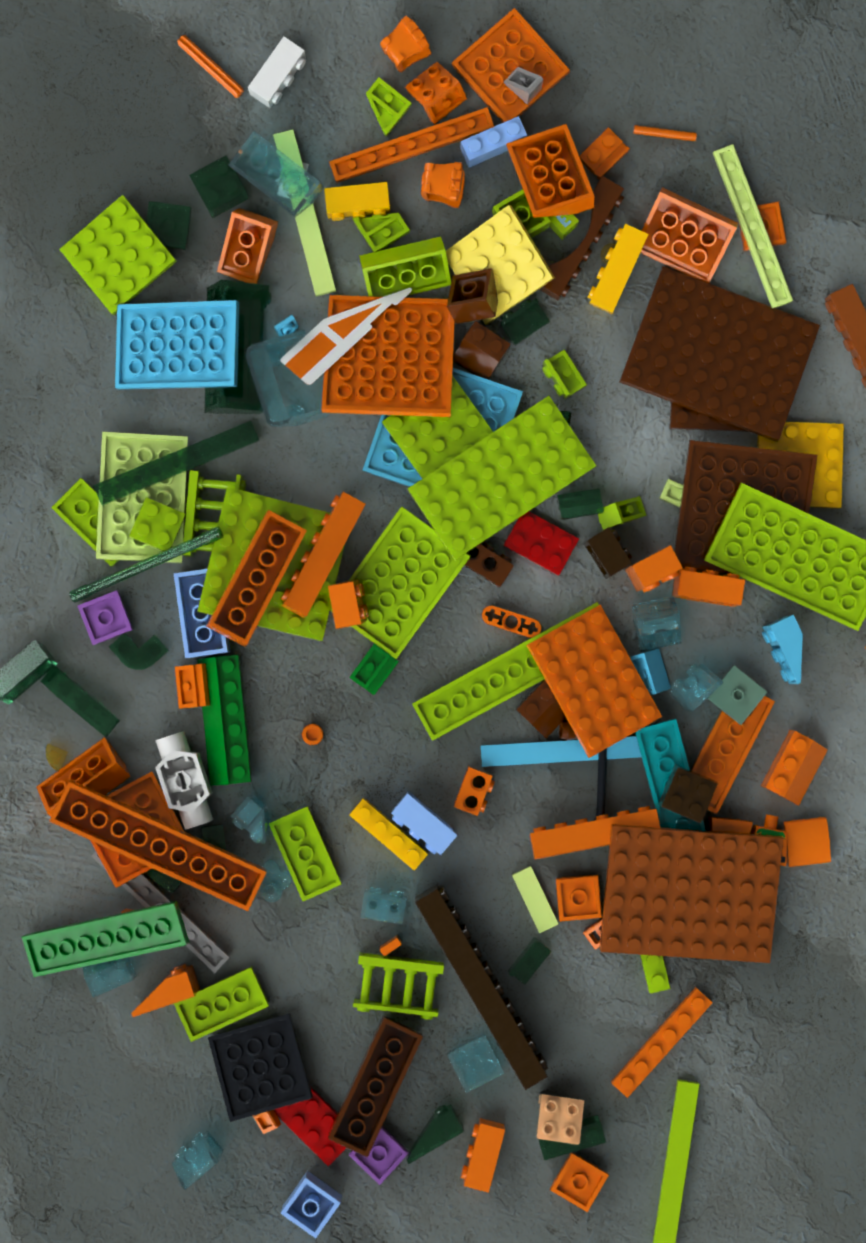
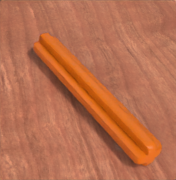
[177,35,244,98]

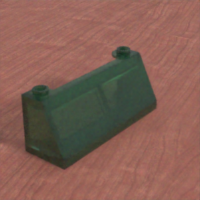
[204,280,271,414]

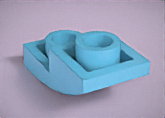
[274,314,298,339]

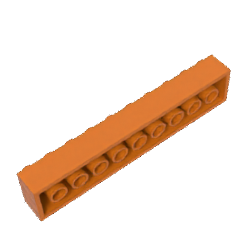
[49,780,267,911]

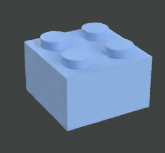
[280,1171,342,1238]

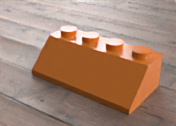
[36,737,130,817]

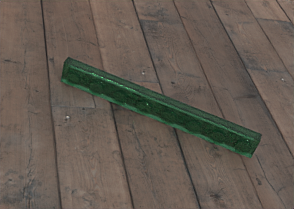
[93,421,259,506]

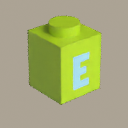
[549,215,579,240]

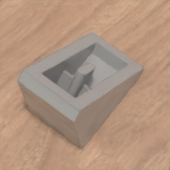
[504,67,544,105]

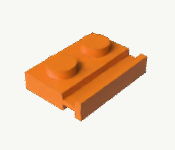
[579,127,630,180]
[175,663,210,709]

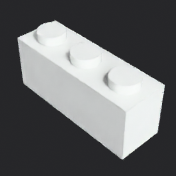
[248,37,306,108]

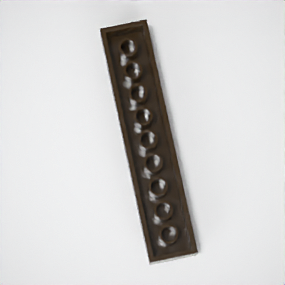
[415,884,549,1090]

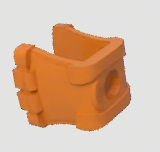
[380,15,431,72]
[421,162,465,208]

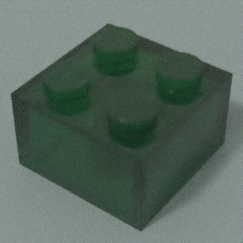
[189,155,249,218]

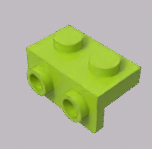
[542,349,587,399]

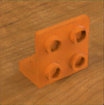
[405,62,467,124]

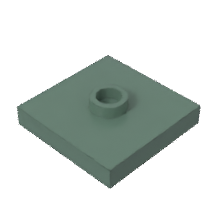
[707,665,767,725]

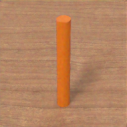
[633,125,697,141]

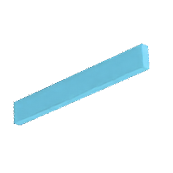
[480,736,641,767]

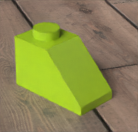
[596,496,647,530]

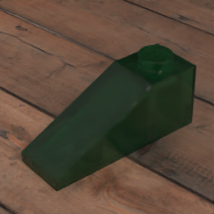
[406,1104,464,1164]

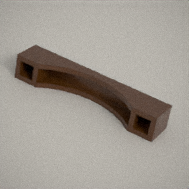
[539,176,624,301]

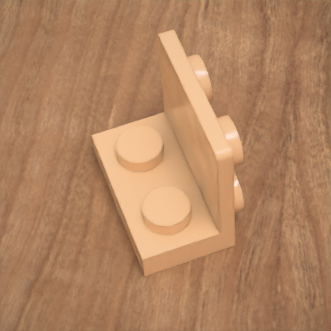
[536,1094,584,1145]

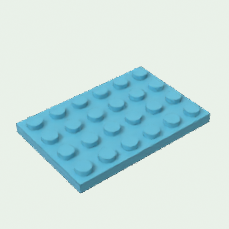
[115,300,239,390]

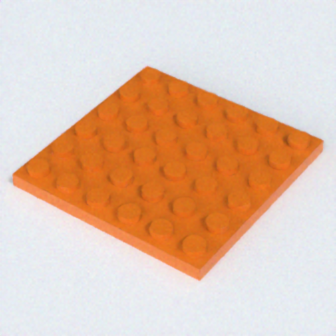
[321,295,455,417]

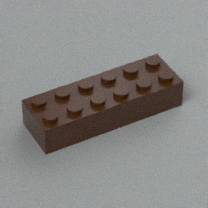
[328,1015,423,1158]

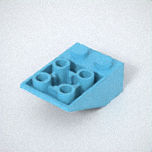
[762,615,803,684]

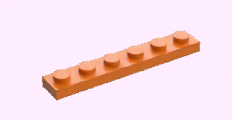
[611,987,713,1098]

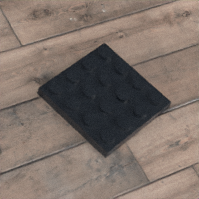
[208,1013,313,1122]

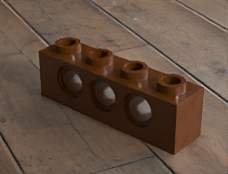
[464,542,514,588]

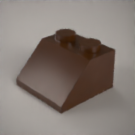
[447,268,498,324]
[453,321,511,380]
[515,679,566,738]

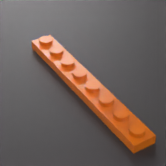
[329,107,494,183]

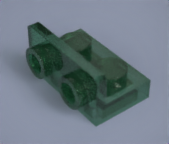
[501,298,550,346]

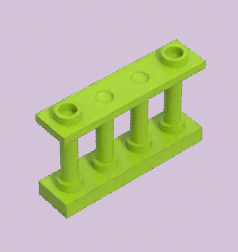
[182,470,246,557]
[353,952,444,1020]

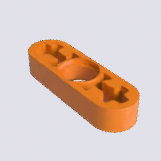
[482,606,541,638]

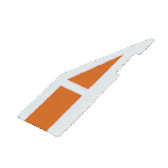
[280,288,412,385]

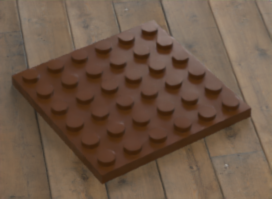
[674,440,817,574]

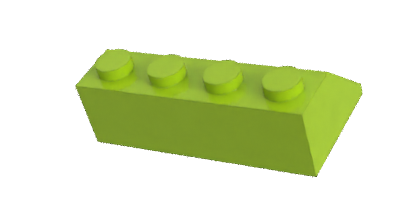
[359,236,451,297]

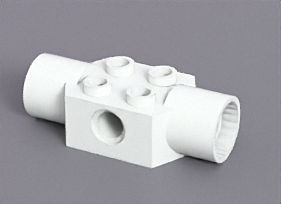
[155,731,213,830]

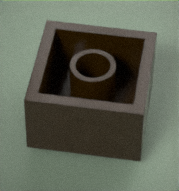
[584,527,632,579]
[659,764,718,823]

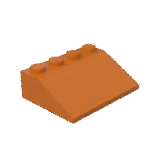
[506,124,594,218]
[640,187,738,283]

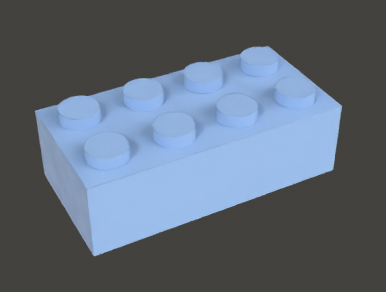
[174,569,231,658]

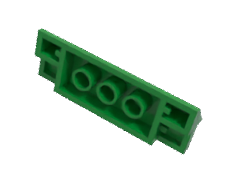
[197,655,252,786]

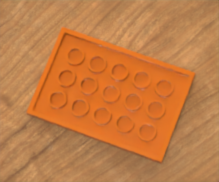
[526,605,662,758]

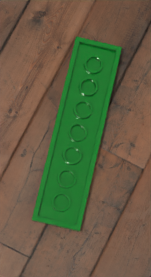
[22,901,189,977]

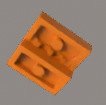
[784,817,831,867]

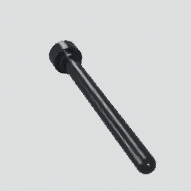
[594,748,607,821]

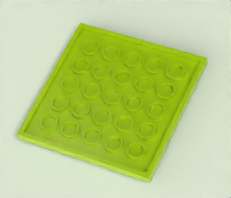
[197,487,345,641]

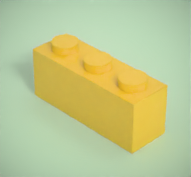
[324,182,390,221]

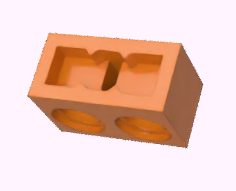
[454,766,495,816]

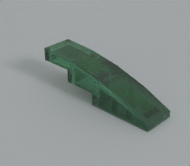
[40,665,120,737]

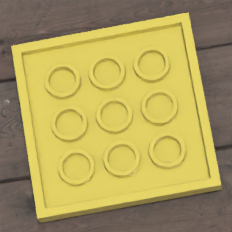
[446,205,555,325]

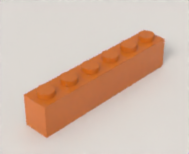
[281,492,366,618]
[529,806,660,860]

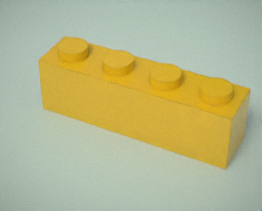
[587,224,649,314]
[349,797,428,871]

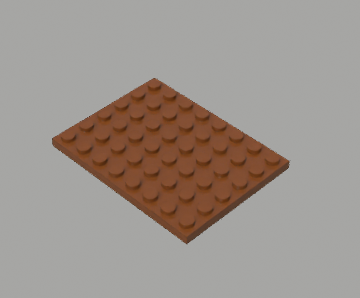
[600,824,783,963]

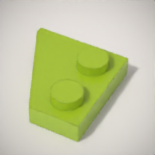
[366,77,412,137]
[353,213,410,252]

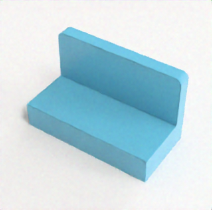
[630,649,671,695]

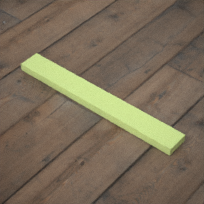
[273,129,336,297]
[713,144,793,309]

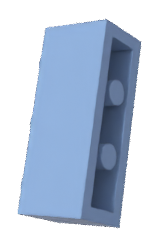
[460,116,527,168]

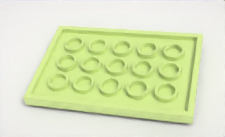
[96,432,188,563]

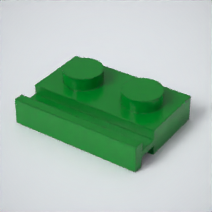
[349,644,399,695]

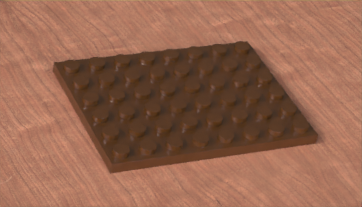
[619,266,820,442]

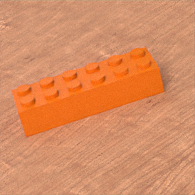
[206,510,307,646]

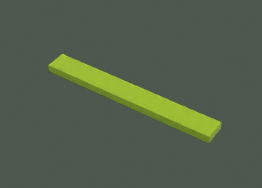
[653,1079,699,1243]

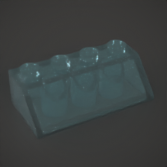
[229,131,324,217]

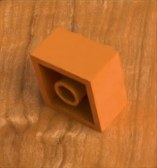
[328,579,369,629]

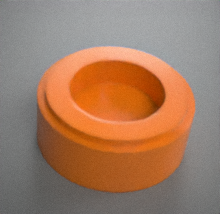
[302,724,324,745]

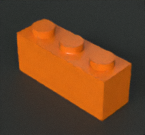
[461,1118,505,1193]

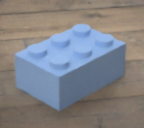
[391,791,457,855]

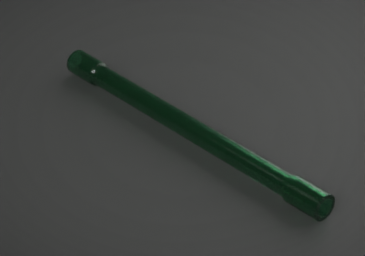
[69,526,223,603]

